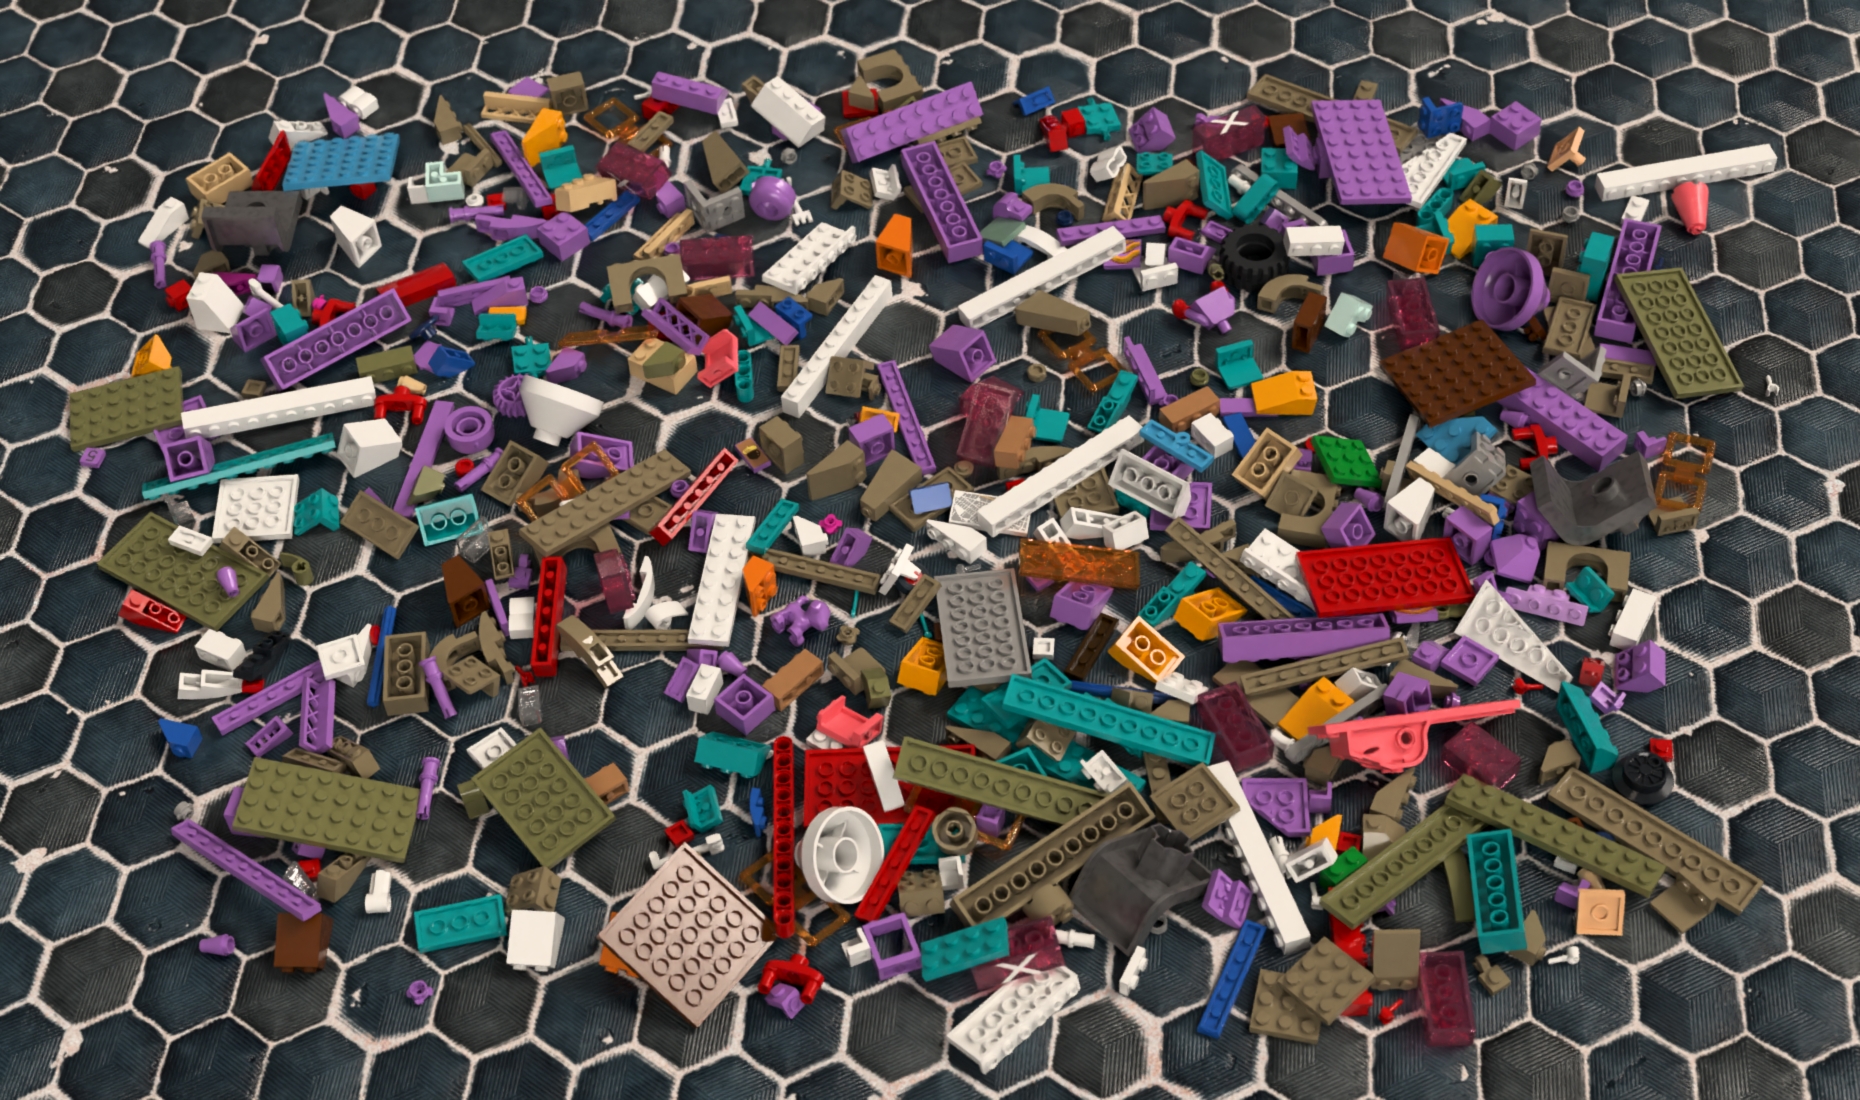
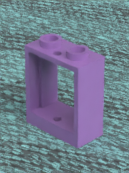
[862,913,922,981]

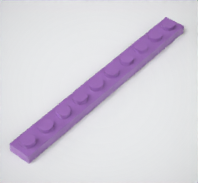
[171,818,321,922]

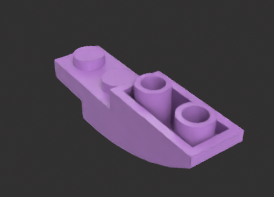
[475,214,547,241]

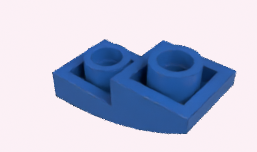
[750,788,768,837]

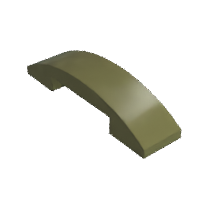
[1440,847,1476,923]

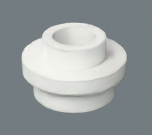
[466,194,484,208]

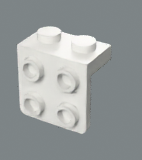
[1132,257,1178,292]

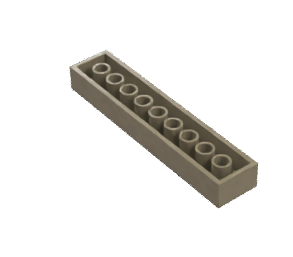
[949,781,1156,928]

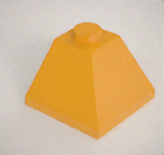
[130,334,172,378]

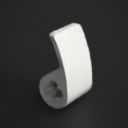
[645,601,688,630]

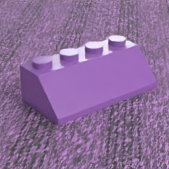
[652,72,729,115]

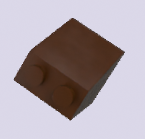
[671,294,733,345]
[441,554,491,628]
[274,913,333,973]

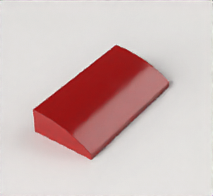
[252,130,292,191]
[376,262,457,307]

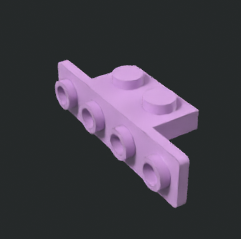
[1505,584,1588,626]

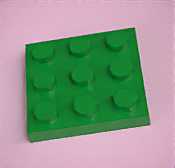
[1310,435,1382,488]

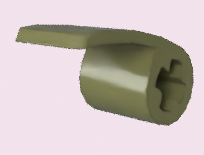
[279,553,314,586]
[457,779,490,819]

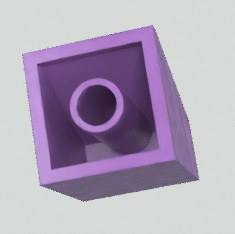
[929,325,996,383]
[162,436,215,483]

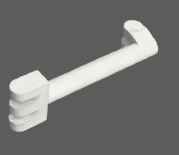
[782,177,813,226]
[248,279,284,309]
[649,833,725,871]

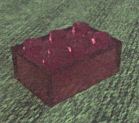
[593,548,636,614]
[1441,721,1522,790]

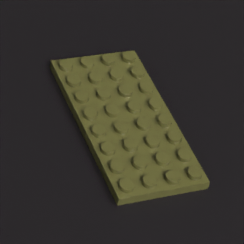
[1614,267,1744,399]
[96,512,269,632]
[232,757,420,863]

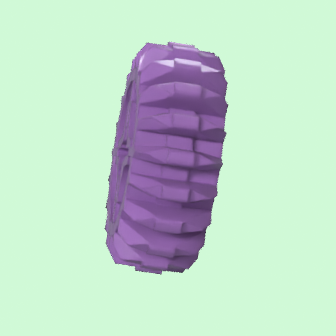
[492,373,534,419]

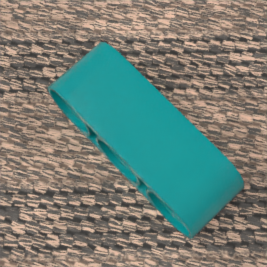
[1232,174,1280,224]
[1416,188,1453,226]
[735,350,754,402]

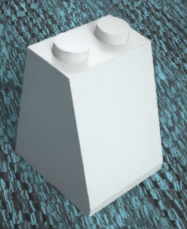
[330,206,382,268]
[186,272,244,333]
[337,419,402,478]
[1383,477,1435,542]
[507,910,565,972]

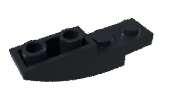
[233,631,290,681]

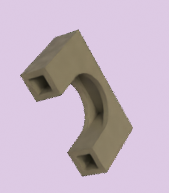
[857,49,924,114]
[607,253,688,314]
[1277,469,1342,549]
[532,522,624,584]
[1542,541,1630,603]

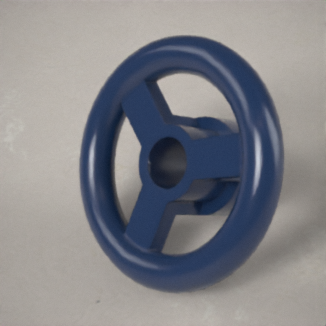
[409,314,439,341]

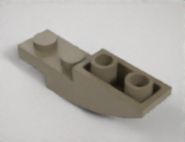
[735,285,810,313]
[997,446,1073,481]
[1160,519,1236,563]
[479,611,515,685]
[555,615,624,689]

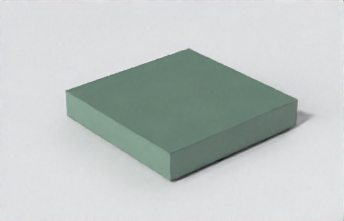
[979,216,1026,247]

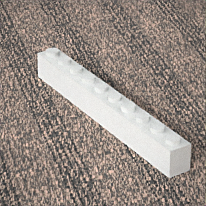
[1595,144,1777,201]
[958,226,1126,329]
[781,275,892,418]
[181,376,376,439]
[977,416,1144,537]
[1208,761,1311,955]

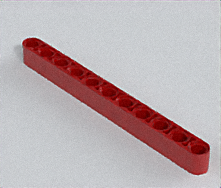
[774,736,795,938]

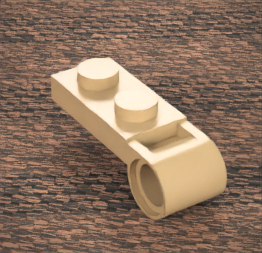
[686,276,733,297]

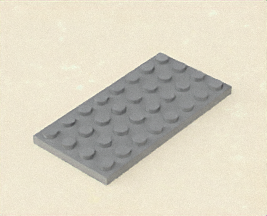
[934,568,1032,688]

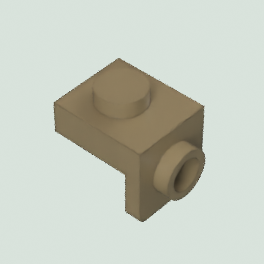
[861,373,881,401]

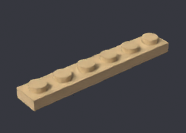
[1405,461,1500,526]

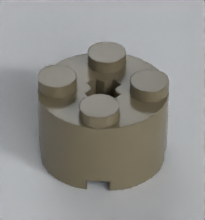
[932,807,978,856]
[1023,883,1074,936]

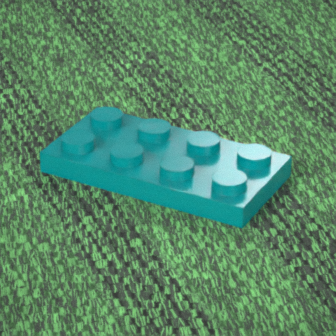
[1196,150,1233,220]
[462,234,544,283]
[981,658,1072,729]
[878,823,965,864]
[414,894,508,953]
[921,916,1009,982]

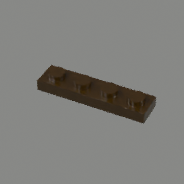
[1064,612,1119,682]

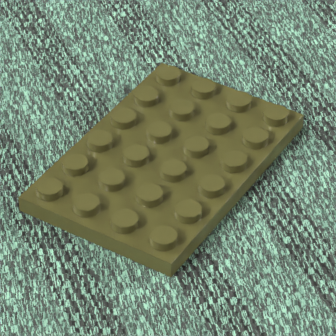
[70,366,184,452]
[471,727,616,870]

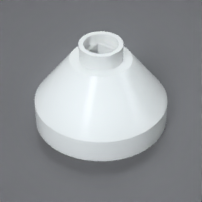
[519,375,604,447]
[794,807,884,904]

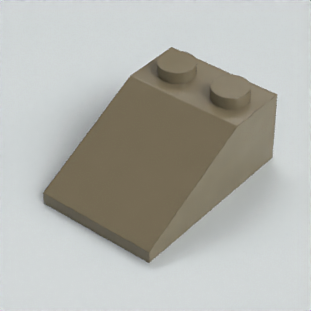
[1143,159,1200,210]
[1526,228,1568,276]
[481,440,549,507]
[806,440,867,501]
[1368,929,1421,991]

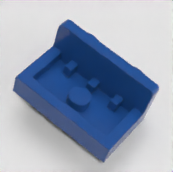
[775,297,813,340]

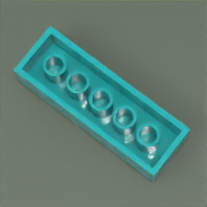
[1467,829,1527,954]

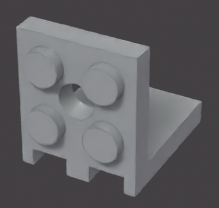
[684,180,745,233]
[1537,346,1607,399]
[1443,431,1506,497]

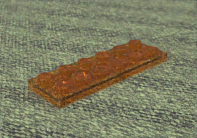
[1019,538,1140,589]

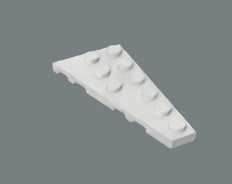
[1402,133,1467,209]
[1454,579,1574,693]

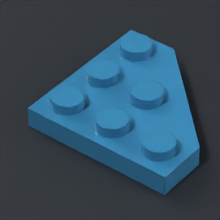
[1415,416,1498,465]

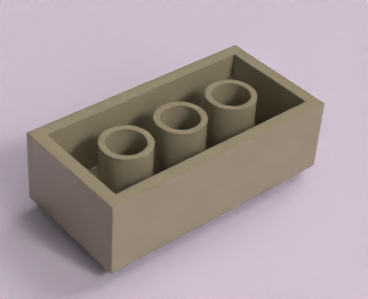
[383,631,430,716]

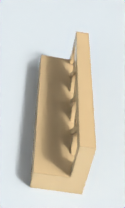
[481,91,553,124]
[1102,163,1143,222]
[633,208,695,261]

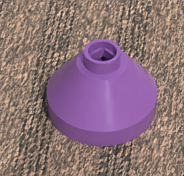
[1471,247,1550,331]

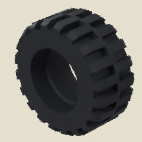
[1219,224,1290,293]

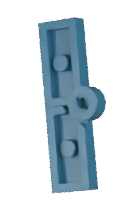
[1139,419,1214,473]

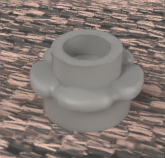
[781,148,797,165]
[1521,163,1539,180]
[1562,206,1580,223]
[1629,378,1647,397]
[174,801,194,821]

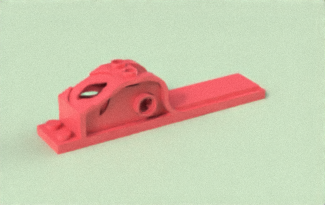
[1308,699,1521,773]

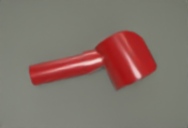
[515,665,535,687]
[1512,678,1544,695]
[1378,999,1403,1025]

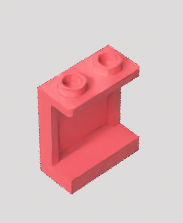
[697,329,738,388]
[816,695,884,748]

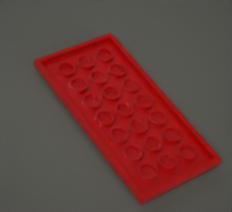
[1295,537,1476,618]
[804,744,977,830]

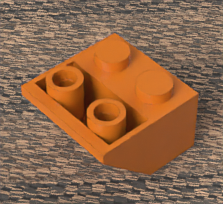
[742,555,778,617]

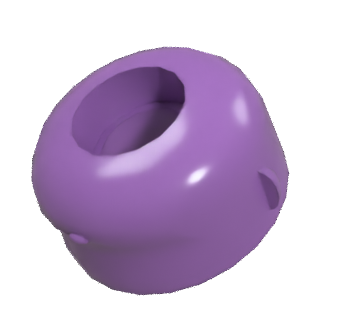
[749,176,796,221]
[444,406,495,454]

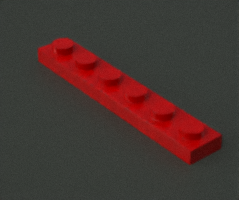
[854,805,936,923]

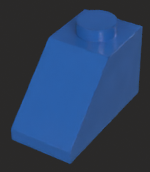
[428,346,476,378]
[158,718,203,758]

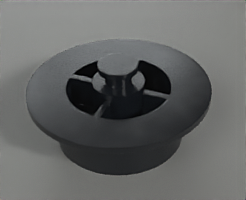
[1612,751,1674,805]

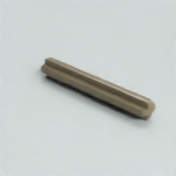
[463,123,503,167]

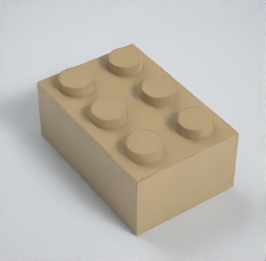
[186,152,253,204]
[628,335,698,395]
[1232,428,1303,502]

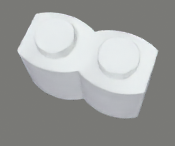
[338,86,379,119]
[1090,147,1127,182]
[509,597,537,639]

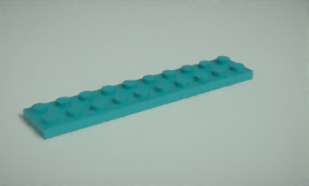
[142,433,336,500]
[1001,674,1216,767]
[947,686,1146,794]

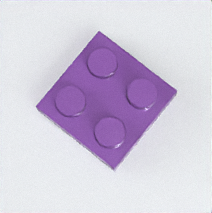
[1440,635,1499,687]

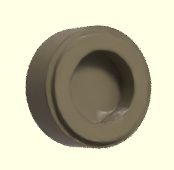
[1027,364,1046,382]

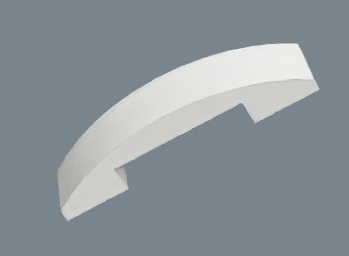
[1012,225,1067,259]
[623,556,655,630]

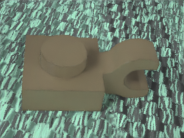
[1473,954,1511,996]

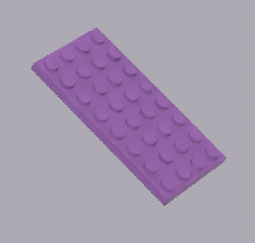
[1310,100,1412,205]

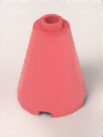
[1671,182,1709,235]

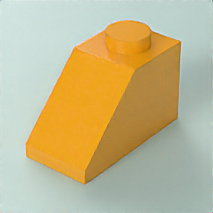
[1305,814,1342,851]

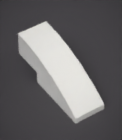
[177,670,243,700]
[863,740,905,812]

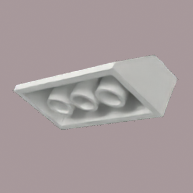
[751,76,825,148]
[1108,449,1191,519]

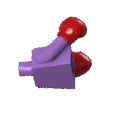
[1172,280,1235,334]

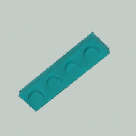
[746,498,799,555]

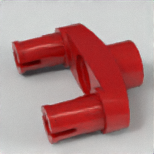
[1163,200,1208,241]
[312,298,356,327]
[373,386,427,425]
[1512,424,1558,471]
[757,954,824,1004]

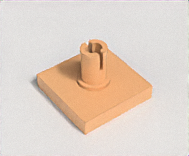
[1547,127,1586,171]
[1575,889,1625,936]

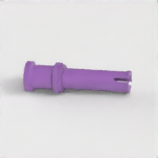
[449,204,504,223]
[149,240,167,289]
[579,302,633,331]
[454,447,503,493]
[418,656,457,719]
[416,757,441,820]

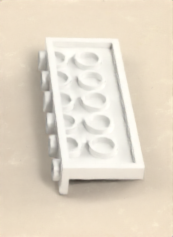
[762,222,856,295]
[1240,529,1316,612]
[946,951,1080,1074]

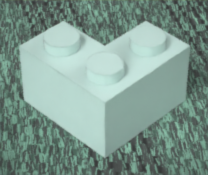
[425,161,464,203]
[1324,292,1373,338]

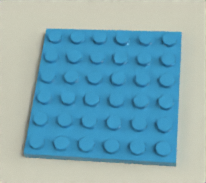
[282,133,400,191]

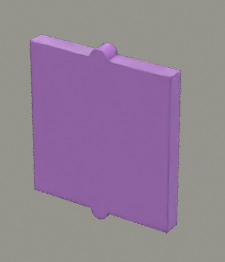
[507,77,548,97]
[414,340,444,373]

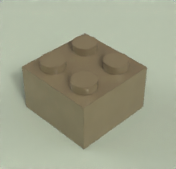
[546,71,589,116]
[759,416,804,474]

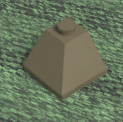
[1361,814,1405,862]

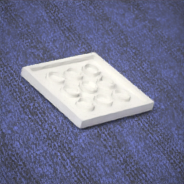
[212,474,300,543]

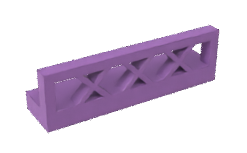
[438,276,510,307]
[641,298,710,356]
[1124,336,1167,405]
[299,677,336,755]

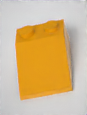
[522,108,567,168]
[1448,199,1498,259]
[1251,371,1318,415]
[1173,587,1248,641]
[1107,616,1185,684]
[897,637,947,696]
[1278,677,1355,741]

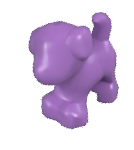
[770,596,831,647]

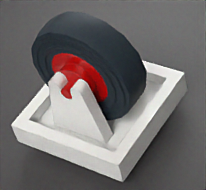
[878,544,929,595]

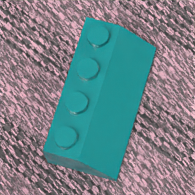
[1555,681,1618,774]

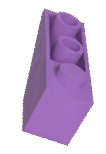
[323,93,361,139]
[1439,98,1491,141]

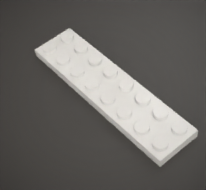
[688,514,756,647]

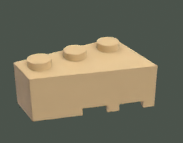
[555,174,617,212]

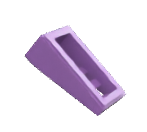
[245,715,294,758]

